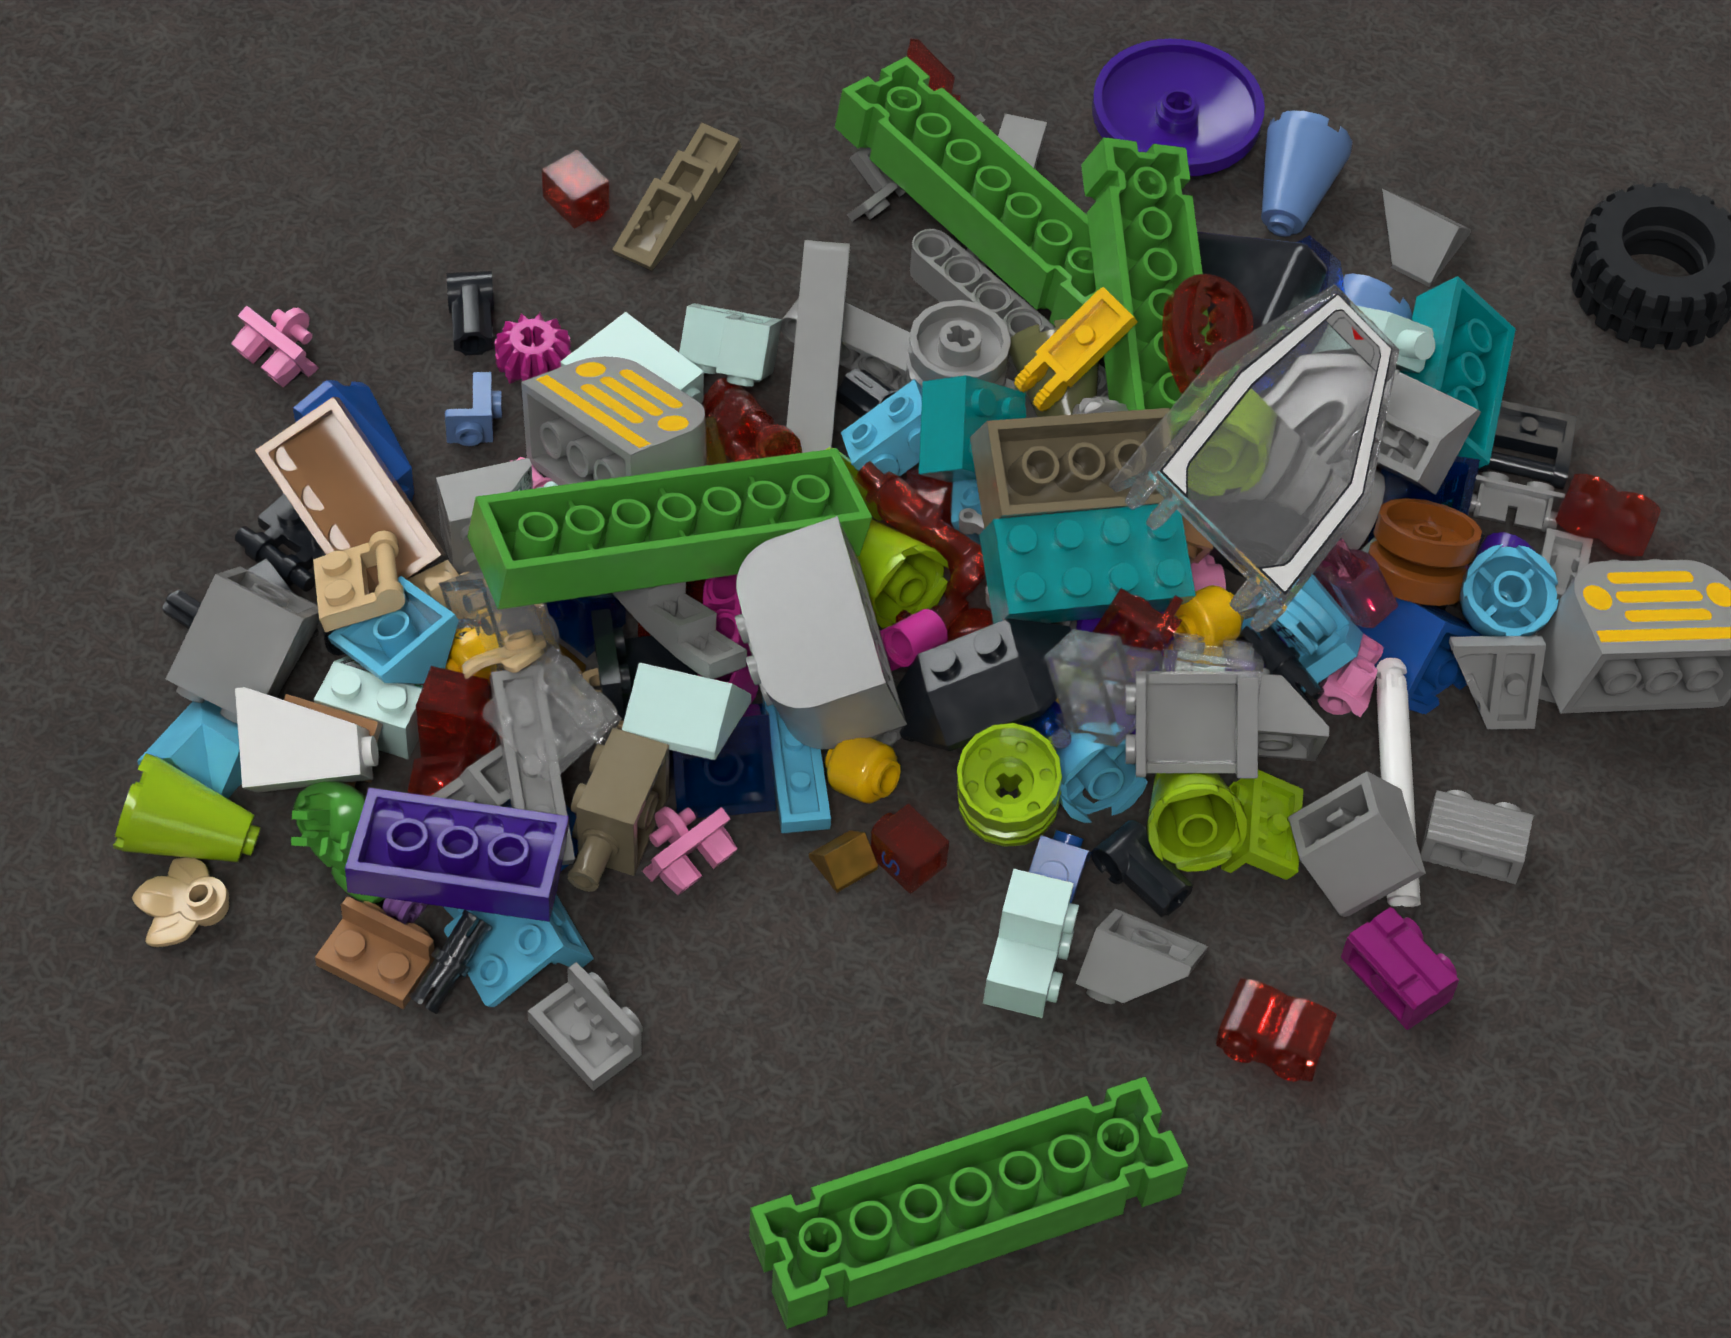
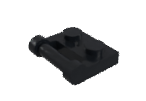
[1476,400,1577,490]

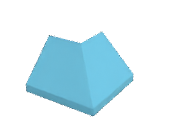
[328,576,459,684]
[137,700,242,799]

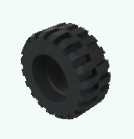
[1570,183,1731,350]

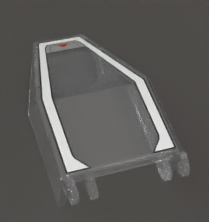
[1109,284,1400,632]

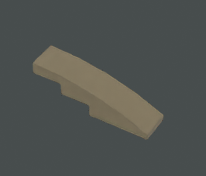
[612,122,741,271]

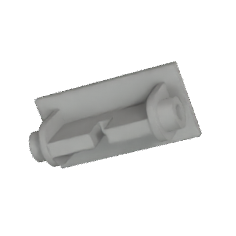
[1464,471,1565,533]

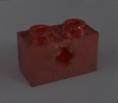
[416,666,498,769]

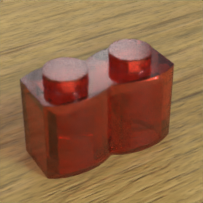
[1555,474,1661,556]
[1216,978,1337,1082]

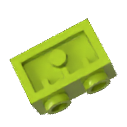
[1221,770,1303,880]

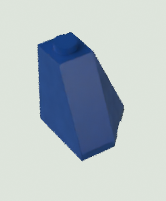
[293,380,414,502]
[1343,572,1483,714]

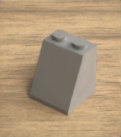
[166,566,320,724]

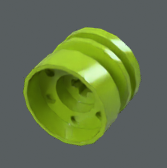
[957,723,1062,847]

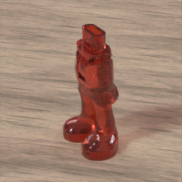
[702,378,802,462]
[855,461,986,608]

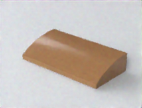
[255,396,446,594]

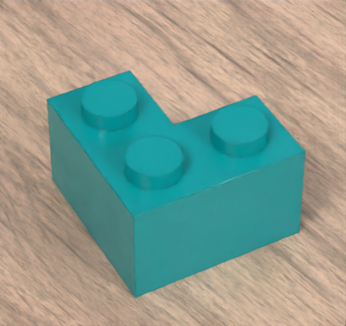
[919,375,1026,482]

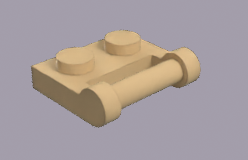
[313,531,405,632]

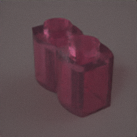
[1308,534,1398,628]

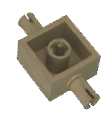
[568,727,669,892]

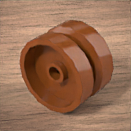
[1363,498,1482,606]

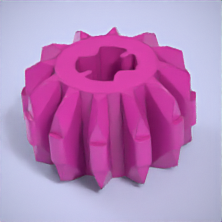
[495,313,571,384]

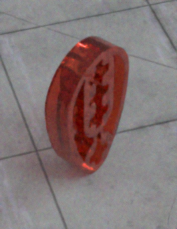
[1162,274,1253,402]

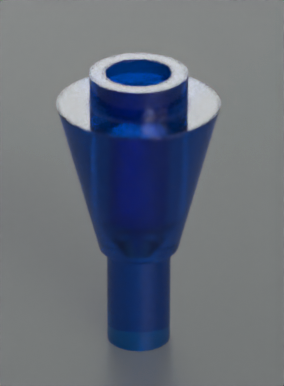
[1019,701,1072,749]

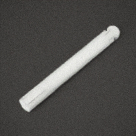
[1376,658,1421,907]

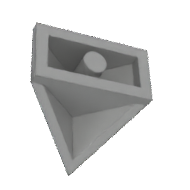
[1382,189,1471,287]

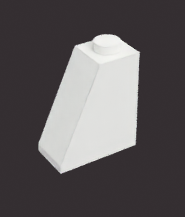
[235,687,379,793]

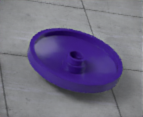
[1092,39,1265,176]

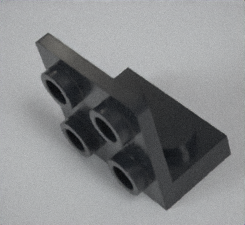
[591,608,698,723]

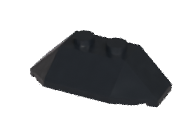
[896,618,1083,751]

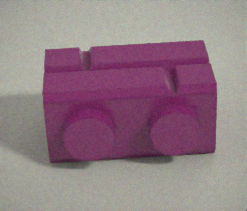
[1341,907,1459,1030]

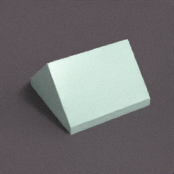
[622,663,751,760]

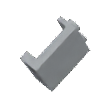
[1126,671,1258,778]

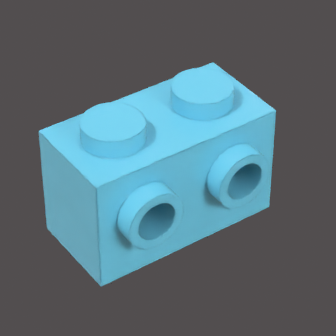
[841,379,922,492]

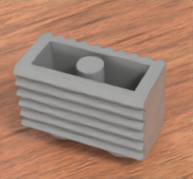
[1420,790,1534,884]

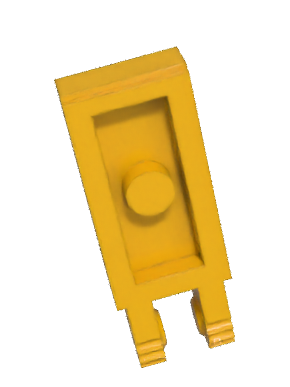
[1014,287,1138,412]

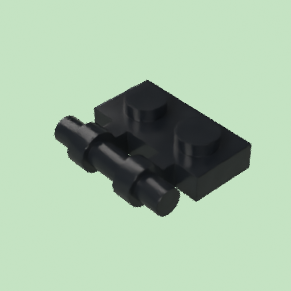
[235,494,326,592]

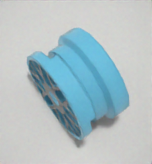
[1261,584,1337,656]

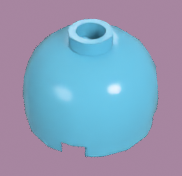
[1459,544,1559,636]
[1055,724,1148,823]

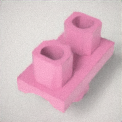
[231,306,318,387]
[1317,634,1384,717]
[642,806,737,895]

